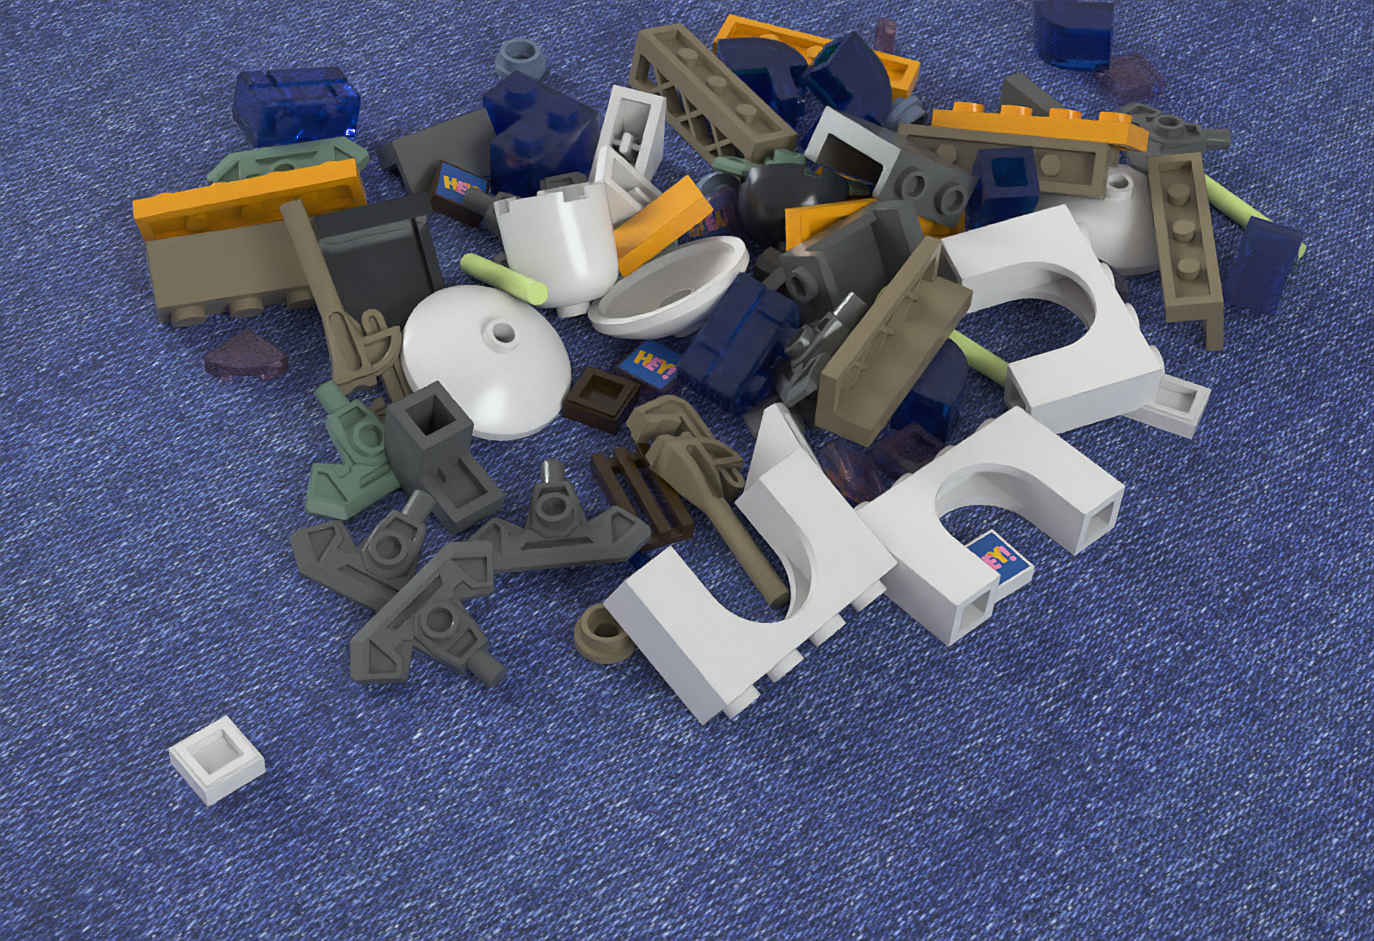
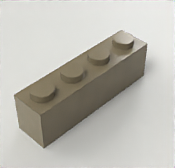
[145,216,316,327]

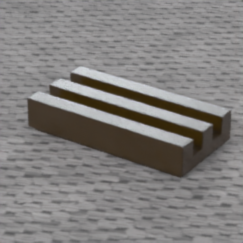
[590,443,694,554]

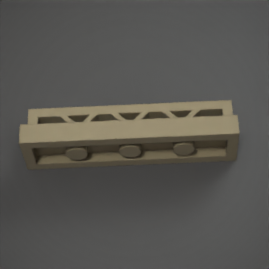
[628,23,798,181]
[897,123,1120,200]
[1146,152,1224,351]
[814,235,973,448]

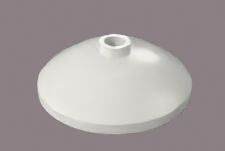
[1028,164,1159,276]
[588,236,750,340]
[400,285,571,441]

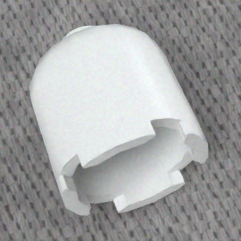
[493,180,619,318]

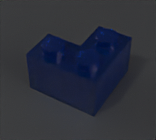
[483,70,600,198]

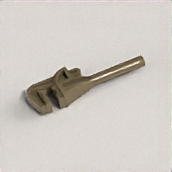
[280,199,413,424]
[626,395,791,609]

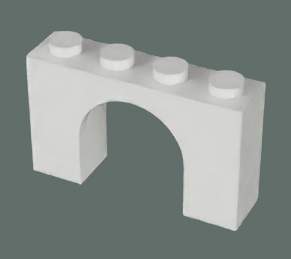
[937,204,1165,434]
[854,405,1125,647]
[602,446,898,726]

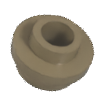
[574,603,637,664]

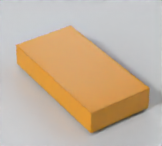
[614,175,714,278]

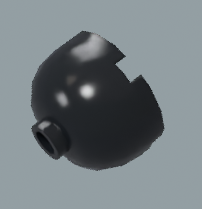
[738,163,849,253]

